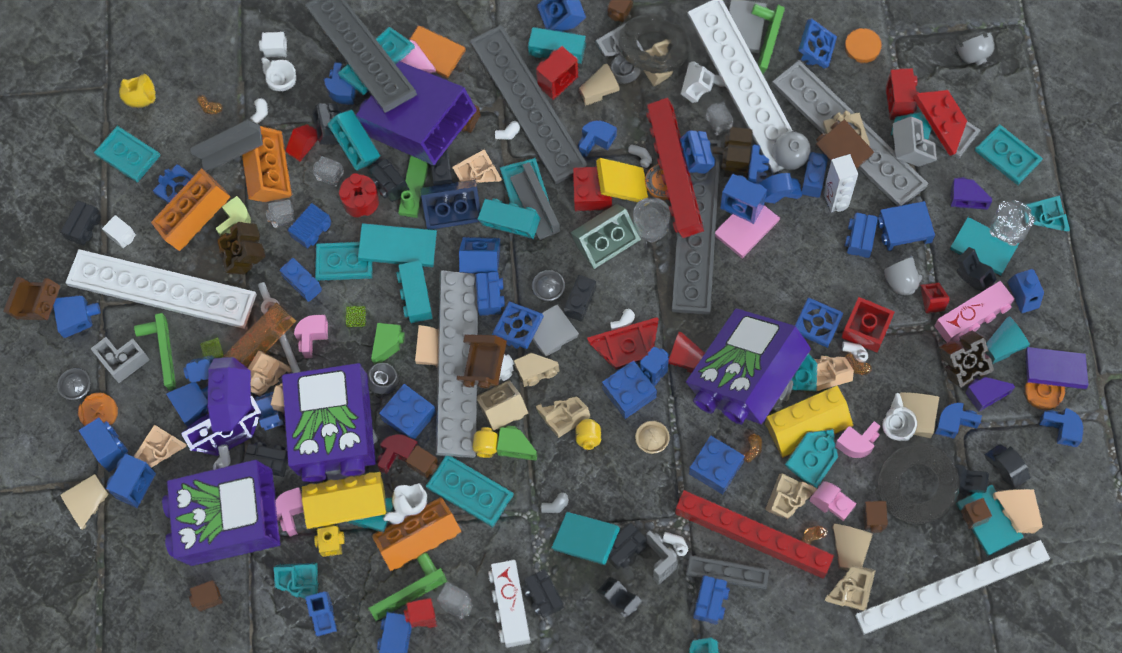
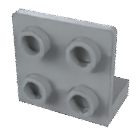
[646,530,677,585]

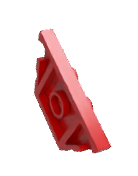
[912,90,967,156]
[587,317,659,370]

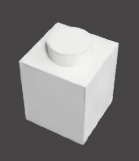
[259,32,287,58]
[102,215,136,248]

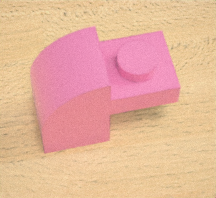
[294,315,328,358]
[835,422,880,458]
[809,482,856,521]
[276,487,304,536]

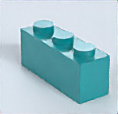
[528,27,586,64]
[328,110,380,170]
[478,198,541,239]
[396,260,433,323]

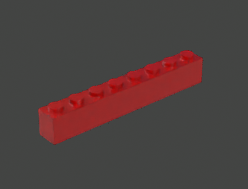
[646,98,704,238]
[675,490,834,579]

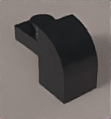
[956,247,997,292]
[984,444,1031,489]
[940,464,989,495]
[596,577,642,617]

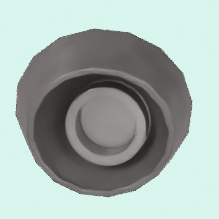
[611,54,641,84]
[532,270,565,301]
[367,363,399,394]
[57,368,91,400]

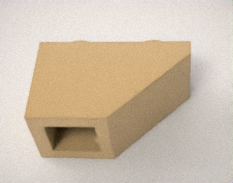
[514,353,559,387]

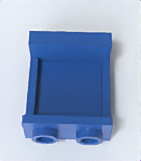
[877,201,935,251]

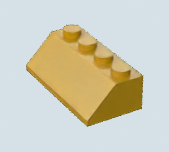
[765,385,853,458]
[302,472,386,529]

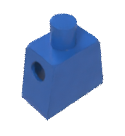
[1007,269,1044,314]
[53,296,101,338]
[166,382,209,427]

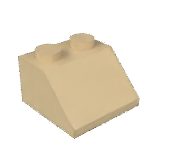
[477,380,528,431]

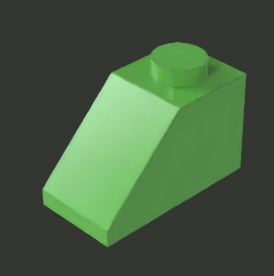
[371,323,405,365]
[497,426,537,461]

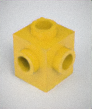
[315,524,345,557]

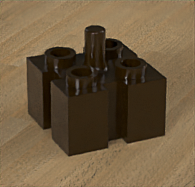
[712,127,753,179]
[217,222,265,275]
[939,330,994,388]

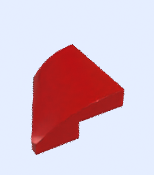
[668,332,705,373]

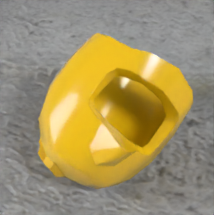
[119,74,155,108]

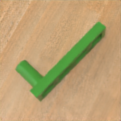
[751,4,785,75]
[399,156,429,218]
[134,313,177,391]
[369,553,447,621]

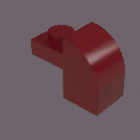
[377,435,419,474]

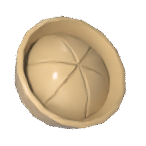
[635,421,670,454]

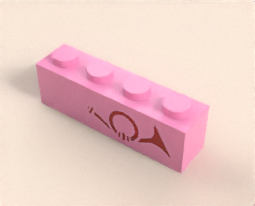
[935,281,1014,343]

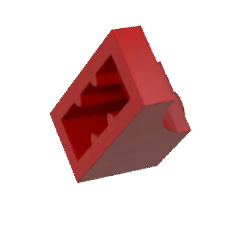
[404,598,437,628]

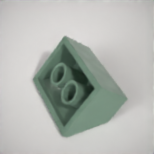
[570,204,641,269]

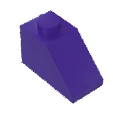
[950,177,992,210]
[965,377,1015,412]

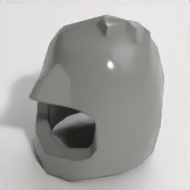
[884,256,922,295]

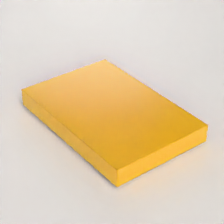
[596,158,649,204]

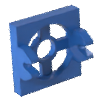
[798,18,837,69]
[748,145,769,184]
[153,164,194,203]
[795,298,844,348]
[492,301,544,349]

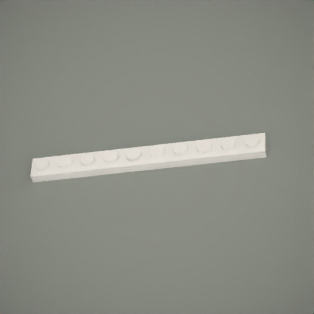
[855,540,1050,635]

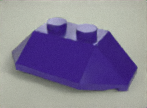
[208,357,251,433]
[181,395,261,456]

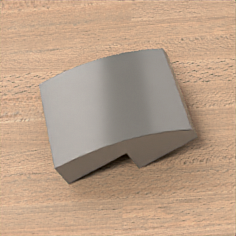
[526,305,579,357]

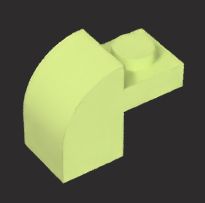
[216,196,251,237]

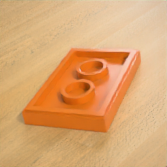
[410,26,466,78]

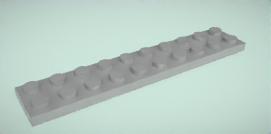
[772,60,928,206]
[436,271,478,458]

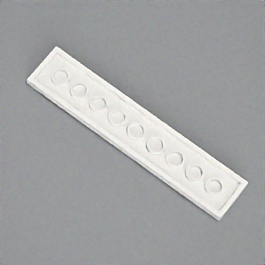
[687,0,792,174]
[66,250,257,329]

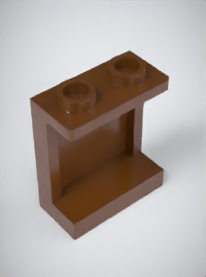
[815,119,875,169]
[3,277,61,320]
[456,334,507,389]

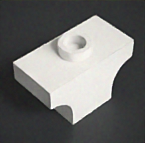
[681,61,715,103]

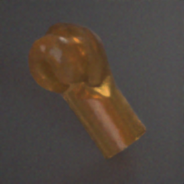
[197,95,222,114]
[844,353,872,375]
[744,434,762,463]
[801,526,828,545]

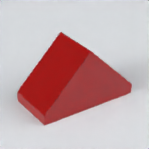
[285,124,318,162]
[920,283,949,313]

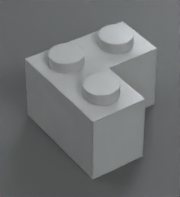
[893,117,937,167]
[91,337,150,383]

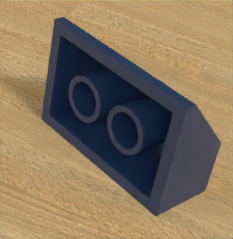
[421,179,481,230]

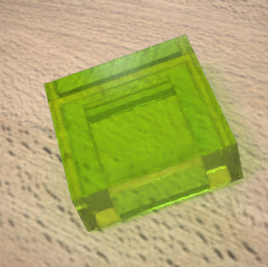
[346,306,366,327]
[200,338,225,358]

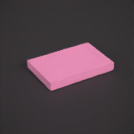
[715,205,780,258]

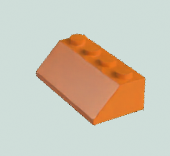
[242,126,292,202]
[151,168,230,251]
[371,497,461,571]

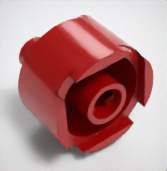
[339,173,379,218]

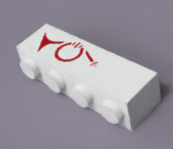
[823,154,858,212]
[489,560,531,648]

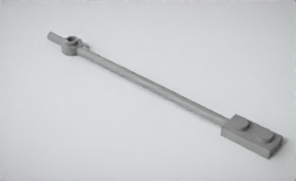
[258,282,349,480]

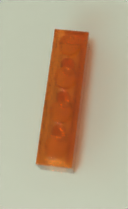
[222,302,296,368]

